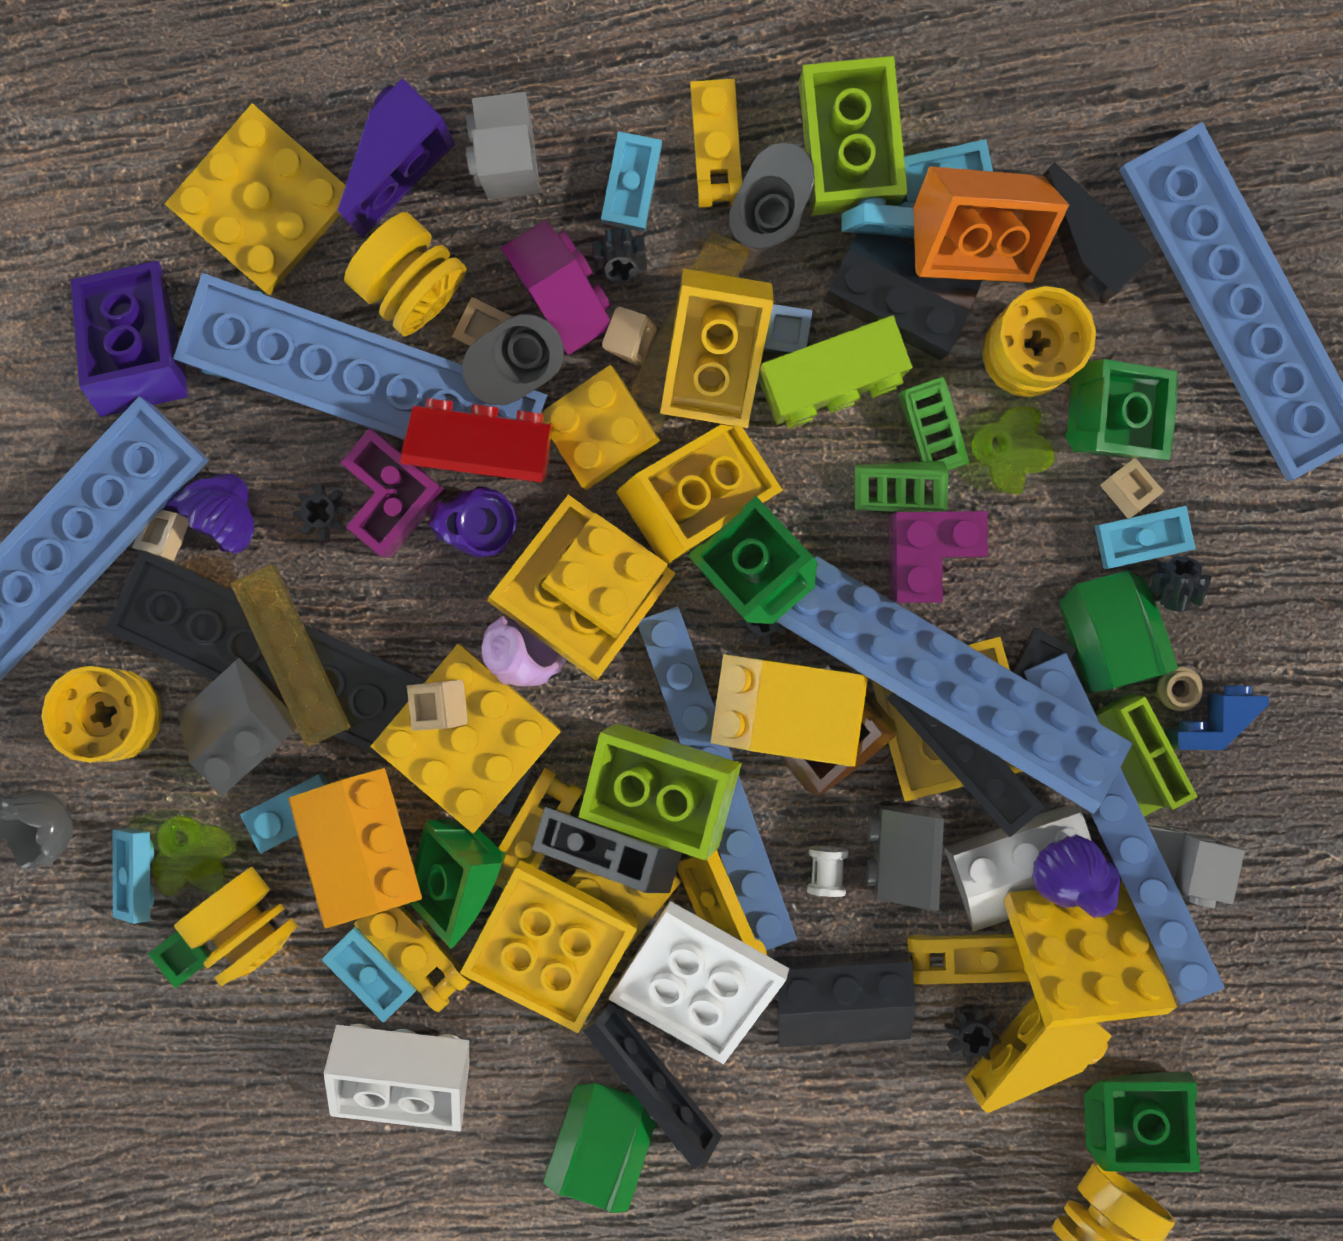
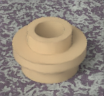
[1157,667,1203,711]

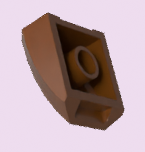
[780,665,898,796]

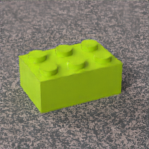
[798,56,907,216]
[758,315,913,429]
[579,723,742,861]

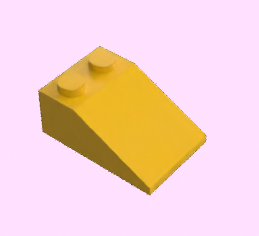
[660,268,774,428]
[616,424,783,564]
[710,654,868,766]
[964,995,1112,1113]

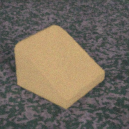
[602,307,657,368]
[407,680,468,731]

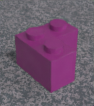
[501,219,611,355]
[340,428,447,558]
[889,511,988,603]

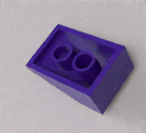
[338,78,455,239]
[71,260,188,417]

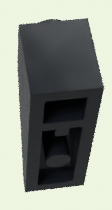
[1042,162,1153,303]
[532,807,682,893]

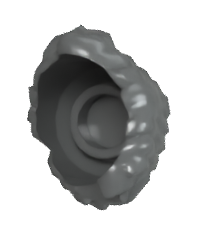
[0,790,73,871]

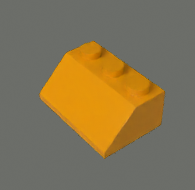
[288,768,422,929]

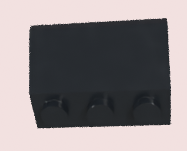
[823,233,982,360]
[773,950,915,1047]

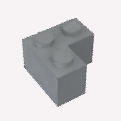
[466,91,541,200]
[1147,822,1245,908]

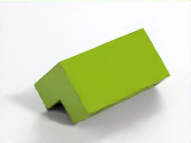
[1094,693,1198,817]

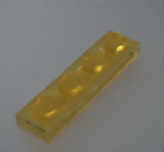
[230,564,351,748]

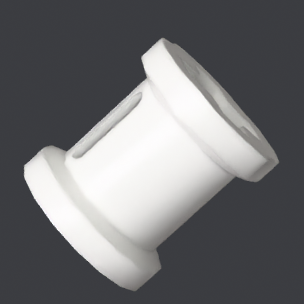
[807,846,849,897]

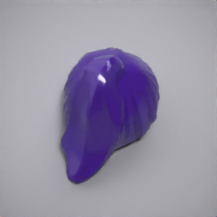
[163,474,254,554]
[428,486,518,557]
[1032,834,1120,918]

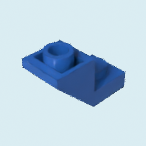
[1164,685,1269,750]

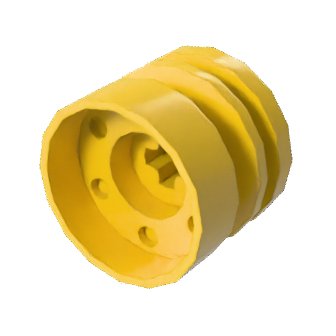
[344,212,467,337]
[982,286,1096,398]
[41,666,163,763]
[174,867,299,987]
[1051,1161,1176,1241]

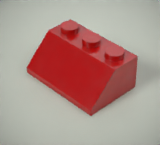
[400,398,553,483]

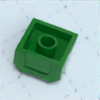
[1064,359,1178,461]
[688,496,817,624]
[1059,570,1178,692]
[410,819,507,949]
[1084,1071,1200,1172]
[543,1083,656,1213]

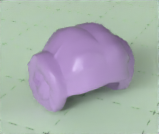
[481,615,567,686]

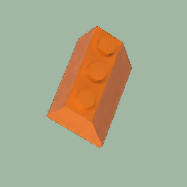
[913,166,1069,283]

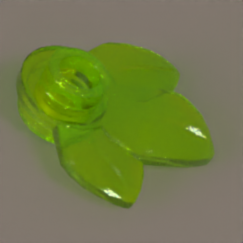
[971,407,1055,494]
[152,815,236,898]

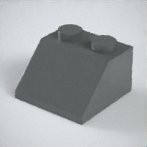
[178,658,301,796]
[865,803,944,911]

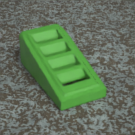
[898,377,969,471]
[854,461,948,512]

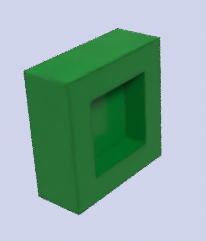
[148,931,211,988]

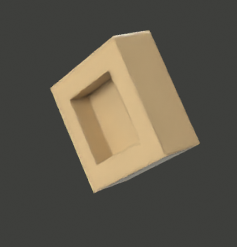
[452,297,512,347]
[1100,459,1164,519]
[132,510,189,561]

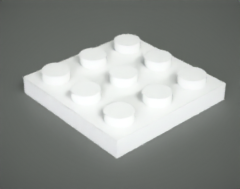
[609,901,789,1064]

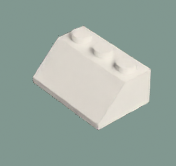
[944,805,1092,932]
[324,1024,469,1132]

